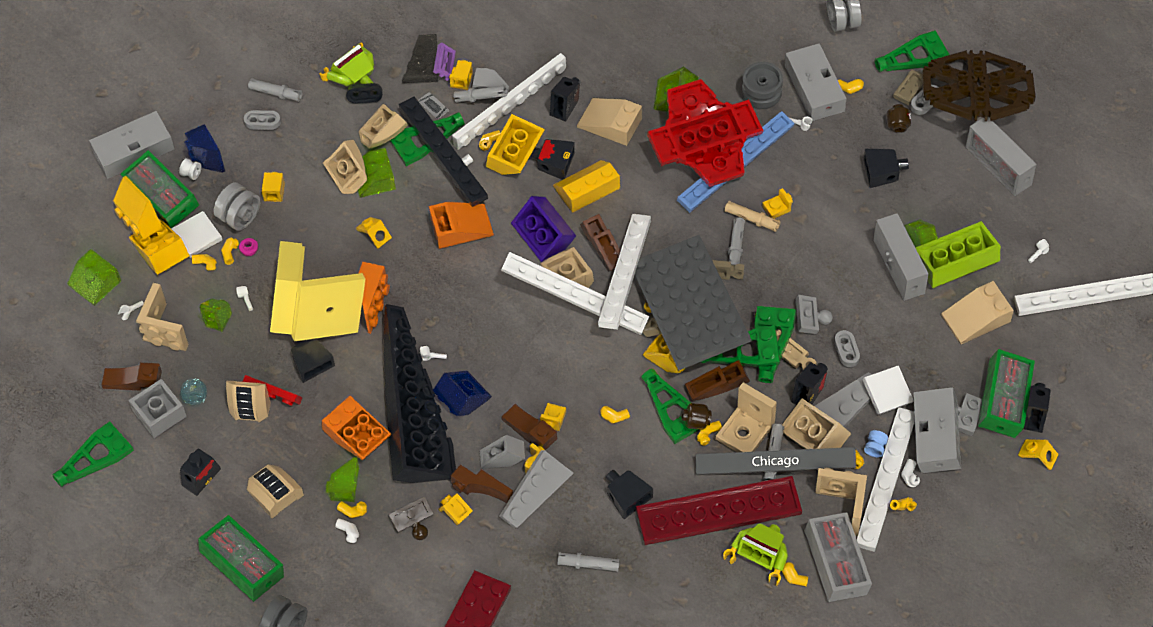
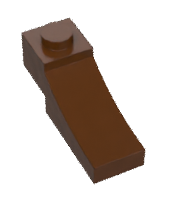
[580,214,620,272]
[102,362,162,391]
[502,404,557,450]
[451,464,513,503]

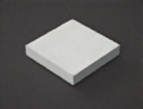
[171,211,222,258]
[862,366,914,415]

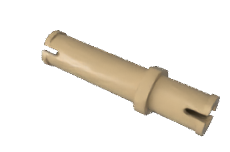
[725,201,780,232]

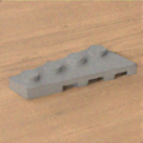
[815,372,872,428]
[499,450,573,528]

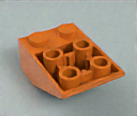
[429,202,494,249]
[358,262,390,334]
[322,396,391,460]

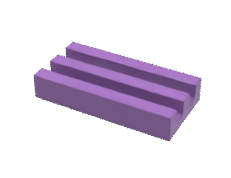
[433,43,456,81]

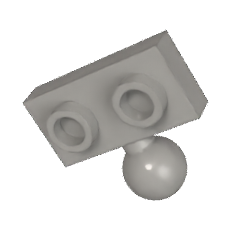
[796,295,833,334]
[958,393,983,436]

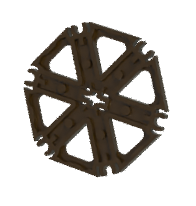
[922,50,1036,122]

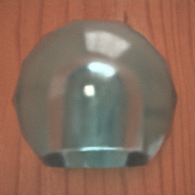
[180,379,207,405]

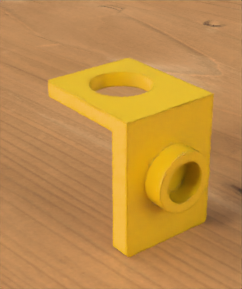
[356,217,392,248]
[1018,439,1059,470]

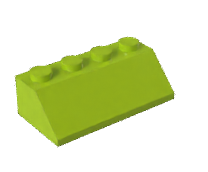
[916,221,1001,288]

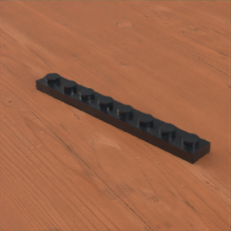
[399,96,488,207]

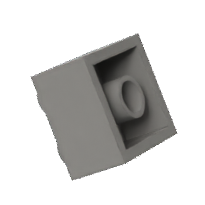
[129,379,187,438]

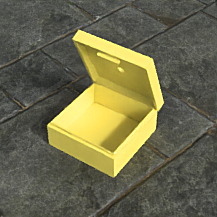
[270,241,366,341]

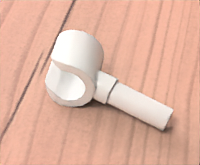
[788,116,812,131]
[1028,239,1049,263]
[236,286,253,311]
[118,301,144,320]
[419,346,447,361]

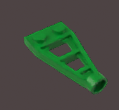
[874,30,950,72]
[389,112,465,166]
[755,306,796,383]
[701,325,780,367]
[641,369,699,444]
[52,421,134,487]

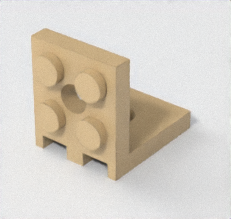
[136,283,189,351]
[716,382,777,452]
[816,468,867,536]

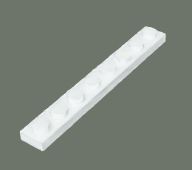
[452,53,566,150]
[598,214,651,330]
[501,252,649,335]
[1014,273,1153,316]
[857,407,915,552]

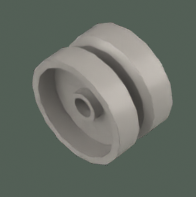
[826,0,862,32]
[214,182,261,230]

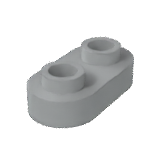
[911,85,939,115]
[244,110,281,130]
[834,330,860,367]

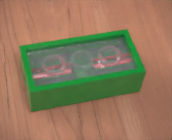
[120,150,199,228]
[978,349,1035,438]
[198,515,284,602]

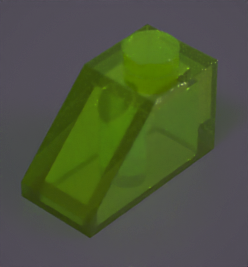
[904,219,938,248]
[199,298,232,332]
[326,457,359,502]

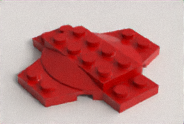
[647,79,764,187]

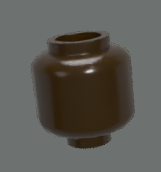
[887,104,911,133]
[682,403,712,430]

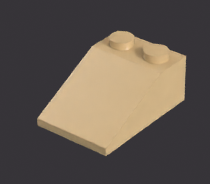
[577,98,642,146]
[941,281,1014,344]
[782,399,851,449]

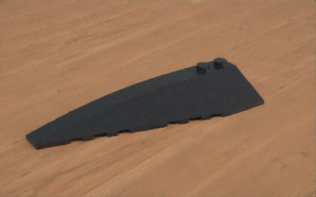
[384,304,456,483]

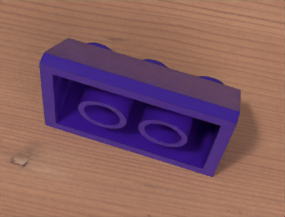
[511,196,576,262]

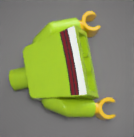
[319,43,374,86]
[723,524,788,586]

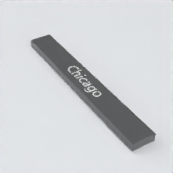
[696,447,856,475]

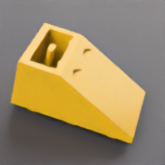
[129,219,190,275]

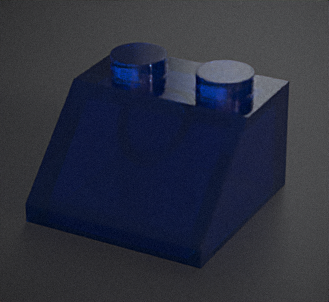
[184,124,225,173]
[433,371,492,416]

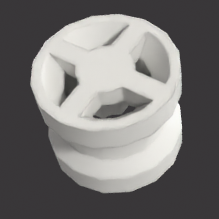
[179,158,201,180]

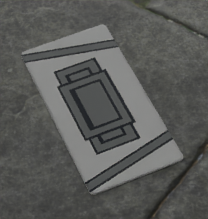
[418,92,449,119]

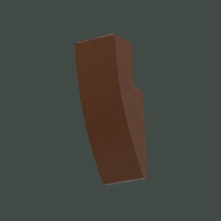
[685,360,750,401]

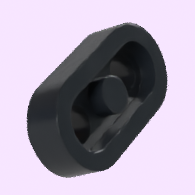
[346,83,383,104]

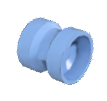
[864,430,888,458]

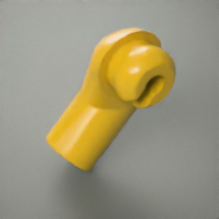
[479,130,500,151]
[221,237,239,265]
[192,254,217,270]
[600,406,630,423]
[697,421,722,446]
[890,497,917,511]
[337,501,367,518]
[782,562,808,586]

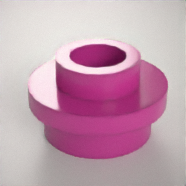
[239,238,258,256]

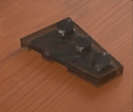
[402,34,439,84]

